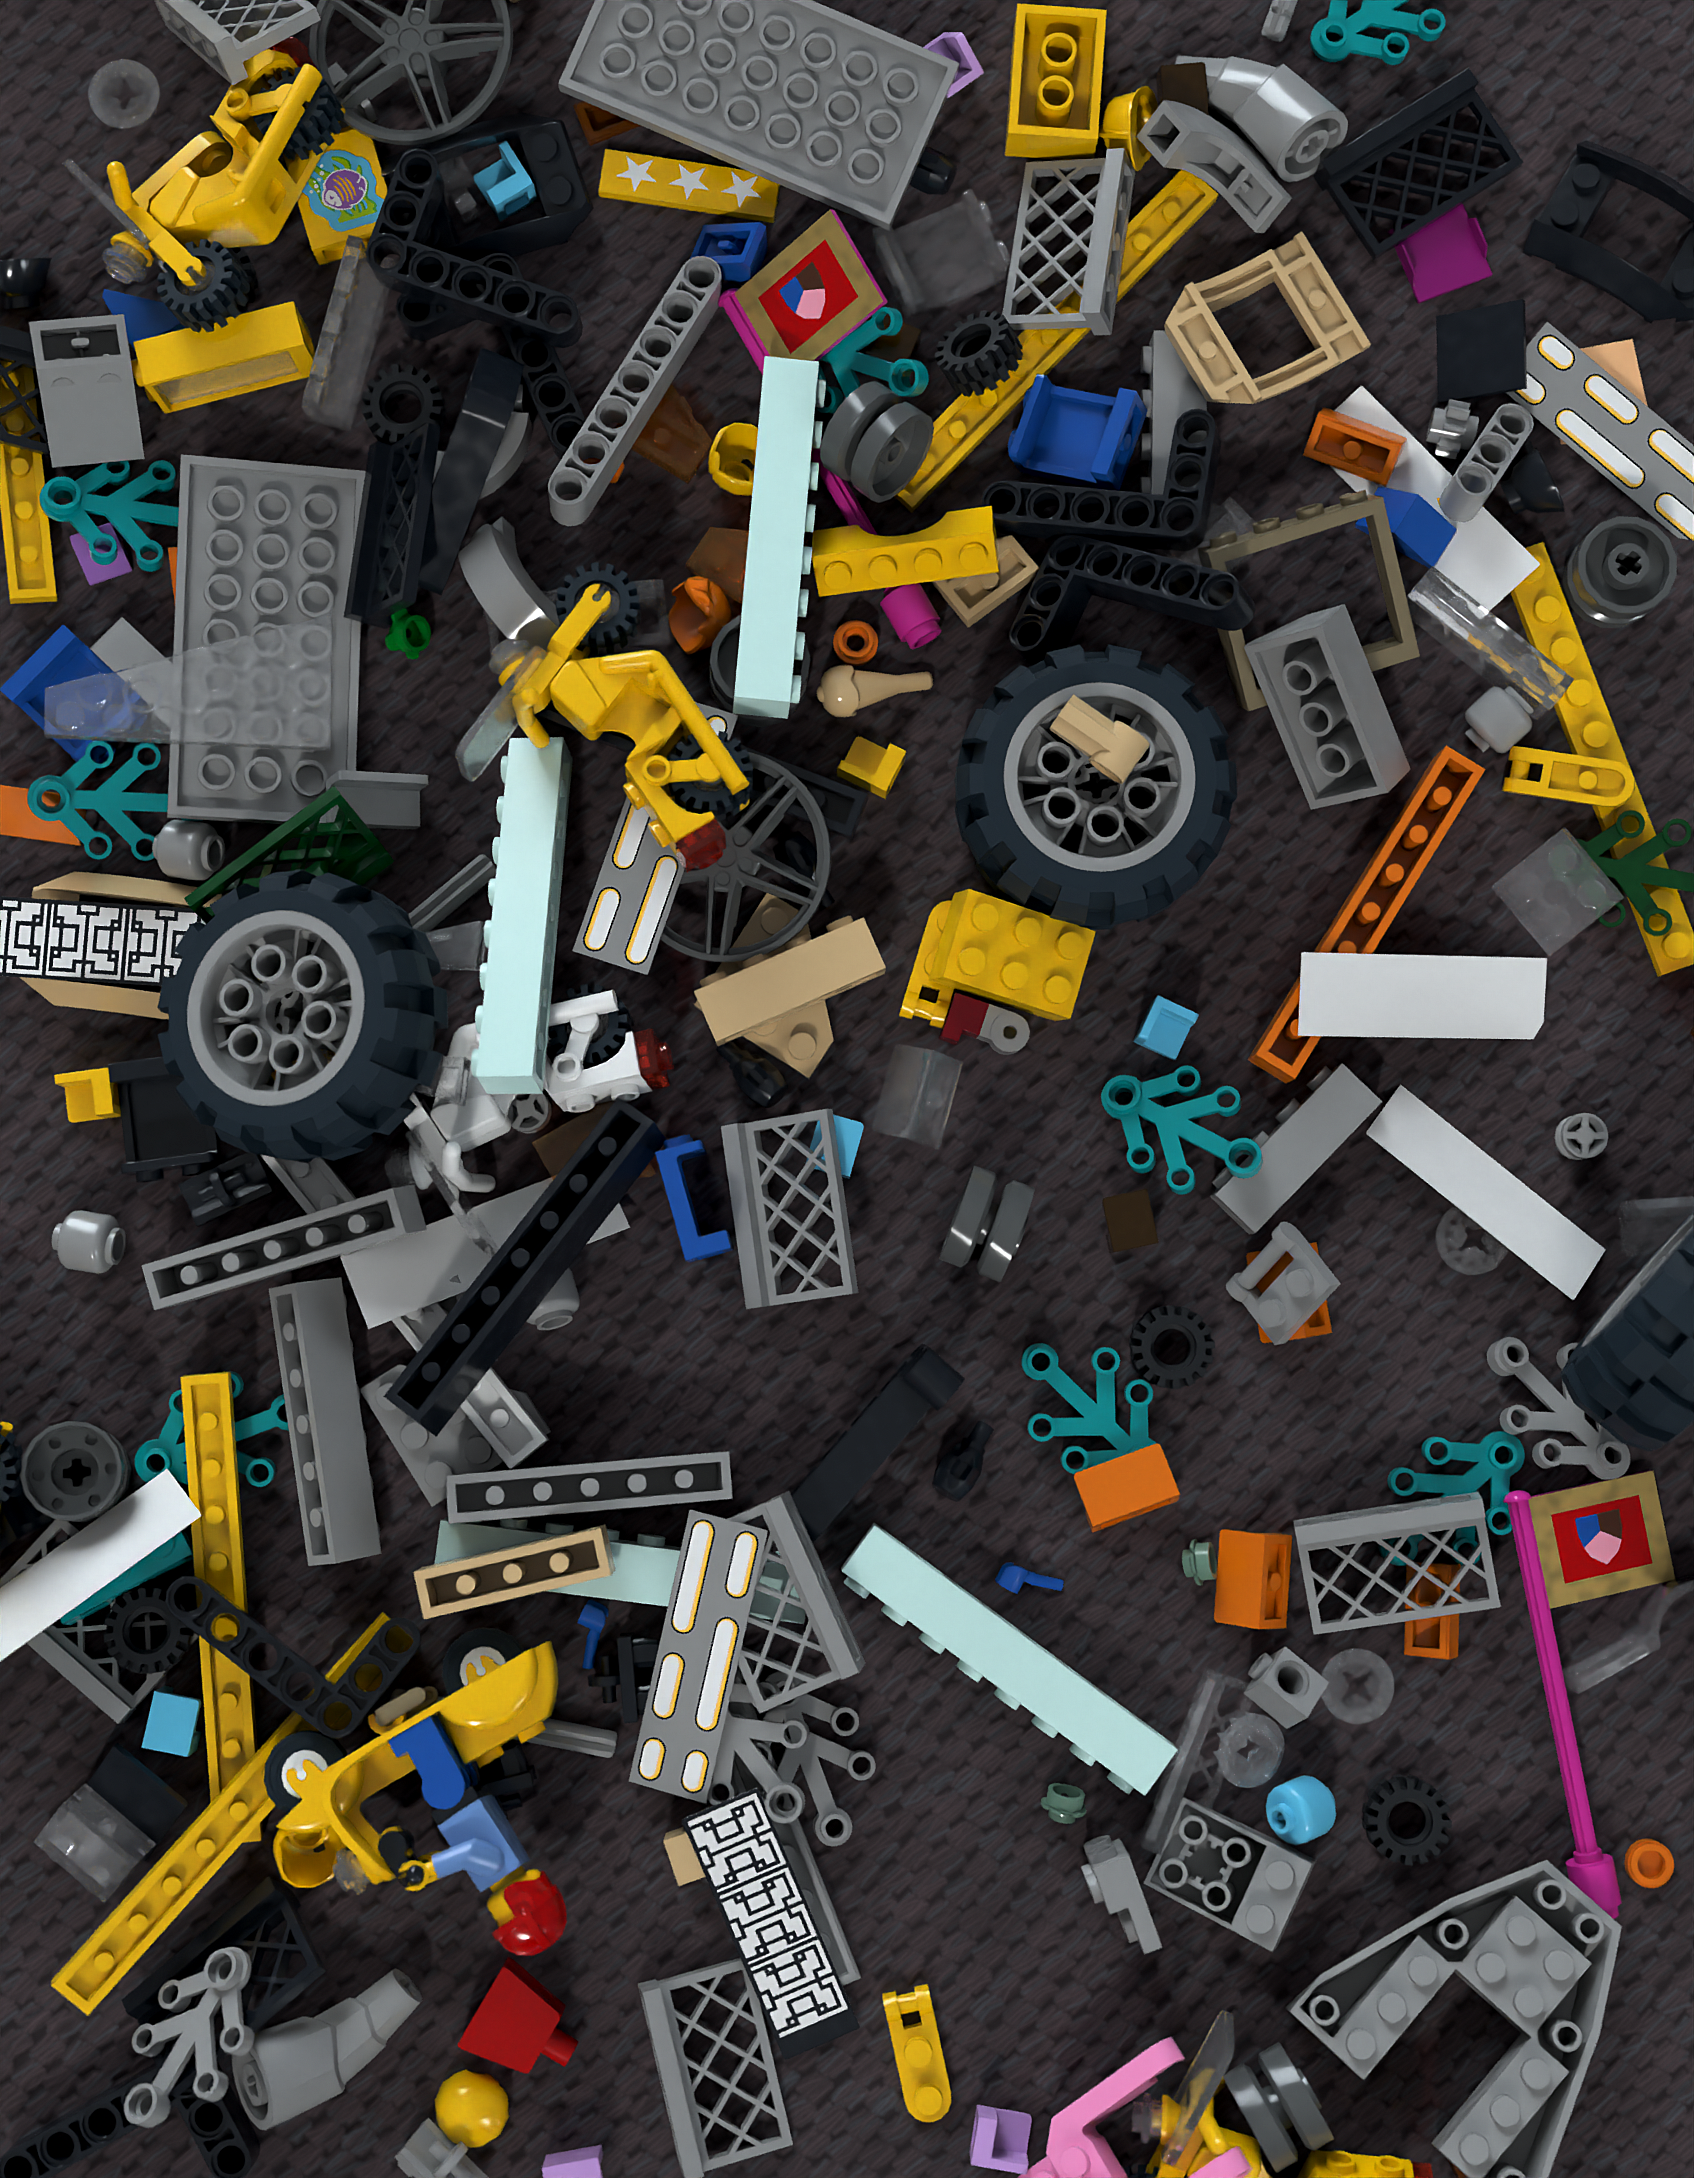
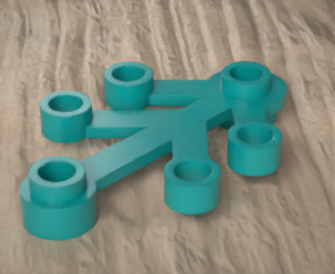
[1310,0,1445,65]
[815,307,929,414]
[39,460,179,572]
[27,739,203,861]
[1101,1065,1263,1195]
[1021,1343,1156,1474]
[135,1371,289,1487]
[1379,1431,1525,1566]

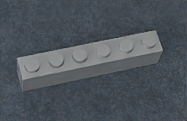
[141,1185,427,1310]
[269,1277,382,1566]
[445,1451,733,1524]

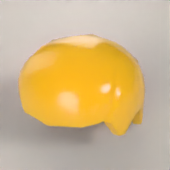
[708,422,758,496]
[273,1827,346,1888]
[435,2070,509,2148]

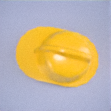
[1098,86,1158,171]

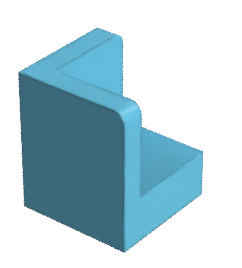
[474,141,537,222]
[1133,995,1199,1061]
[805,1115,864,1179]
[142,1686,201,1757]

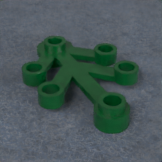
[1551,810,1694,937]

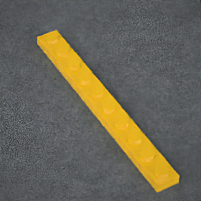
[894,170,1219,513]
[1510,542,1694,977]
[181,1372,264,1842]
[51,1612,413,2015]

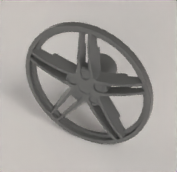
[309,0,513,145]
[660,752,832,962]

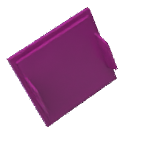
[1388,204,1493,304]

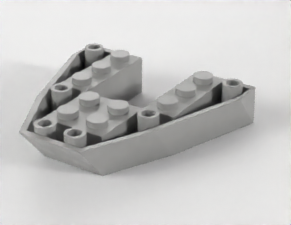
[1285,1860,1622,2178]

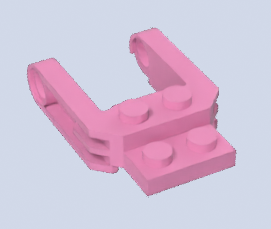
[1017,2037,1252,2178]

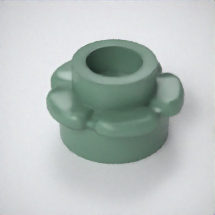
[1182,1539,1217,1585]
[1041,1783,1086,1824]

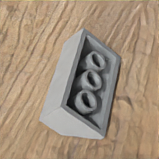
[1244,604,1411,810]

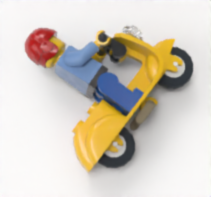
[264,1628,567,1956]

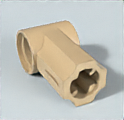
[1049,694,1150,784]

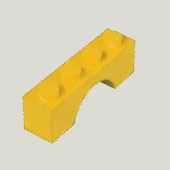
[811,506,999,597]

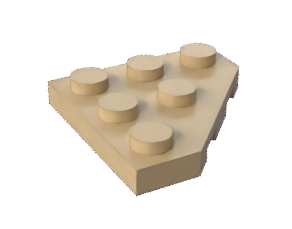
[694,893,834,1079]

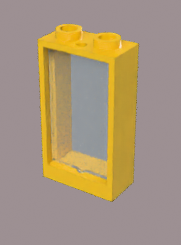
[131,301,320,414]

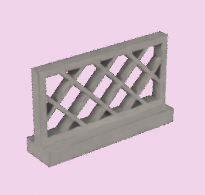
[154,0,321,85]
[1002,148,1136,335]
[721,1109,858,1309]
[727,1491,866,1713]
[1294,1492,1501,1635]
[0,1519,199,1724]
[638,1958,793,2178]

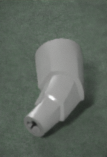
[1176,55,1348,182]
[232,1969,422,2130]

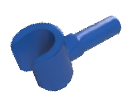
[995,1562,1064,1594]
[577,1599,609,1669]

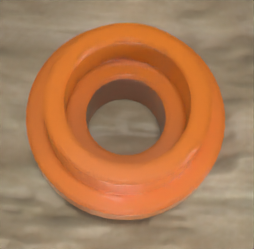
[833,620,878,666]

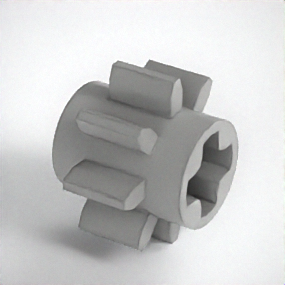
[1426,399,1479,459]

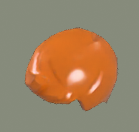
[668,576,732,655]

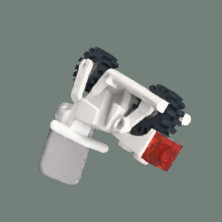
[385,984,674,1258]

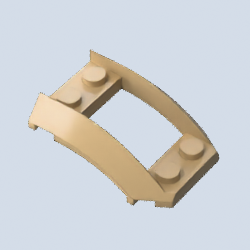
[1164,232,1371,404]
[20,871,222,1020]

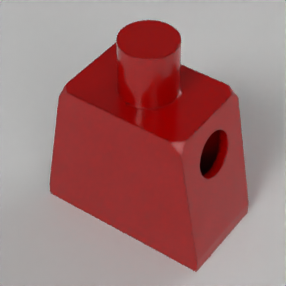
[457,1957,579,2074]

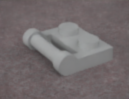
[1226,1222,1341,1345]

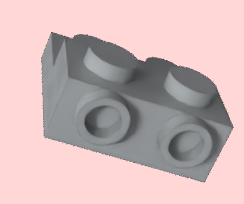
[1081,1835,1162,1954]

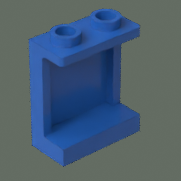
[1008,374,1148,491]
[0,624,150,762]
[655,1134,734,1263]

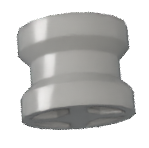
[507,1094,552,1133]
[1554,1113,1608,1160]

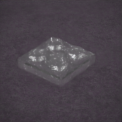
[1491,827,1624,956]

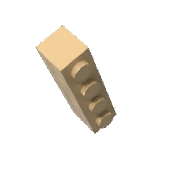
[694,916,886,1046]
[413,1524,616,1619]

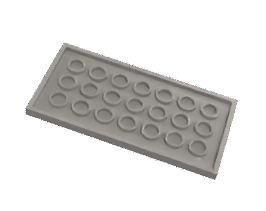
[558,0,960,231]
[167,454,365,824]

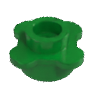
[385,608,431,659]

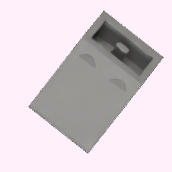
[29,314,145,468]
[1143,1797,1317,1952]

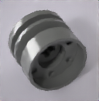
[20,1421,132,1523]

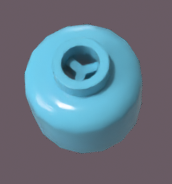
[1266,1775,1336,1845]

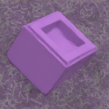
[69,523,133,586]

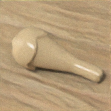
[817,664,933,717]

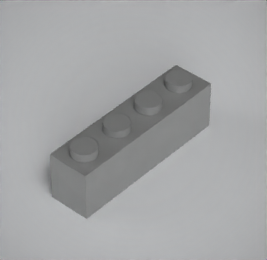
[1139,330,1207,519]
[1210,1063,1382,1235]

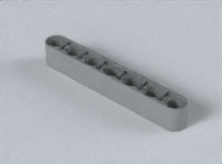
[548,256,722,526]

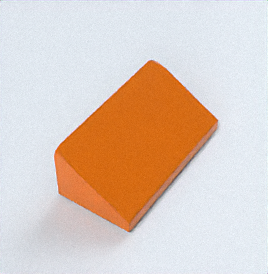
[1303,408,1407,487]
[0,785,86,846]
[1404,1562,1461,1659]

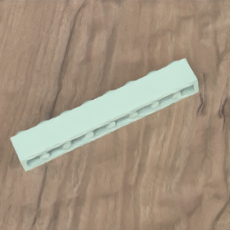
[733,356,826,719]
[471,737,573,1094]
[435,1517,806,1624]
[841,1523,1178,1796]

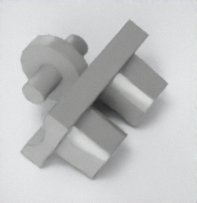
[395,2118,488,2178]

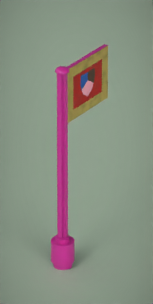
[718,209,942,649]
[1503,1470,1675,1919]

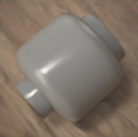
[1465,686,1534,753]
[152,819,225,880]
[52,1210,126,1274]
[526,1268,580,1330]

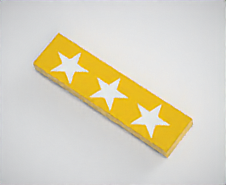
[598,149,780,223]

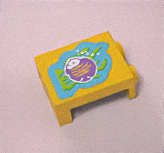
[283,126,400,265]

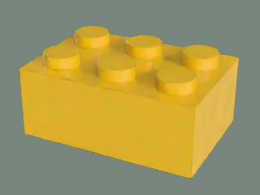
[1005,3,1107,160]
[929,889,1096,1021]

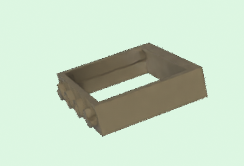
[1197,490,1420,711]

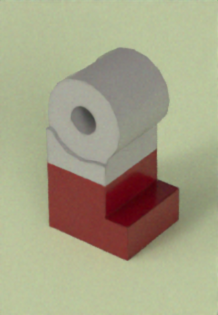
[939,993,1030,1055]

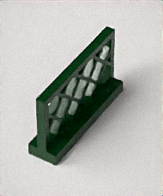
[184,786,394,924]

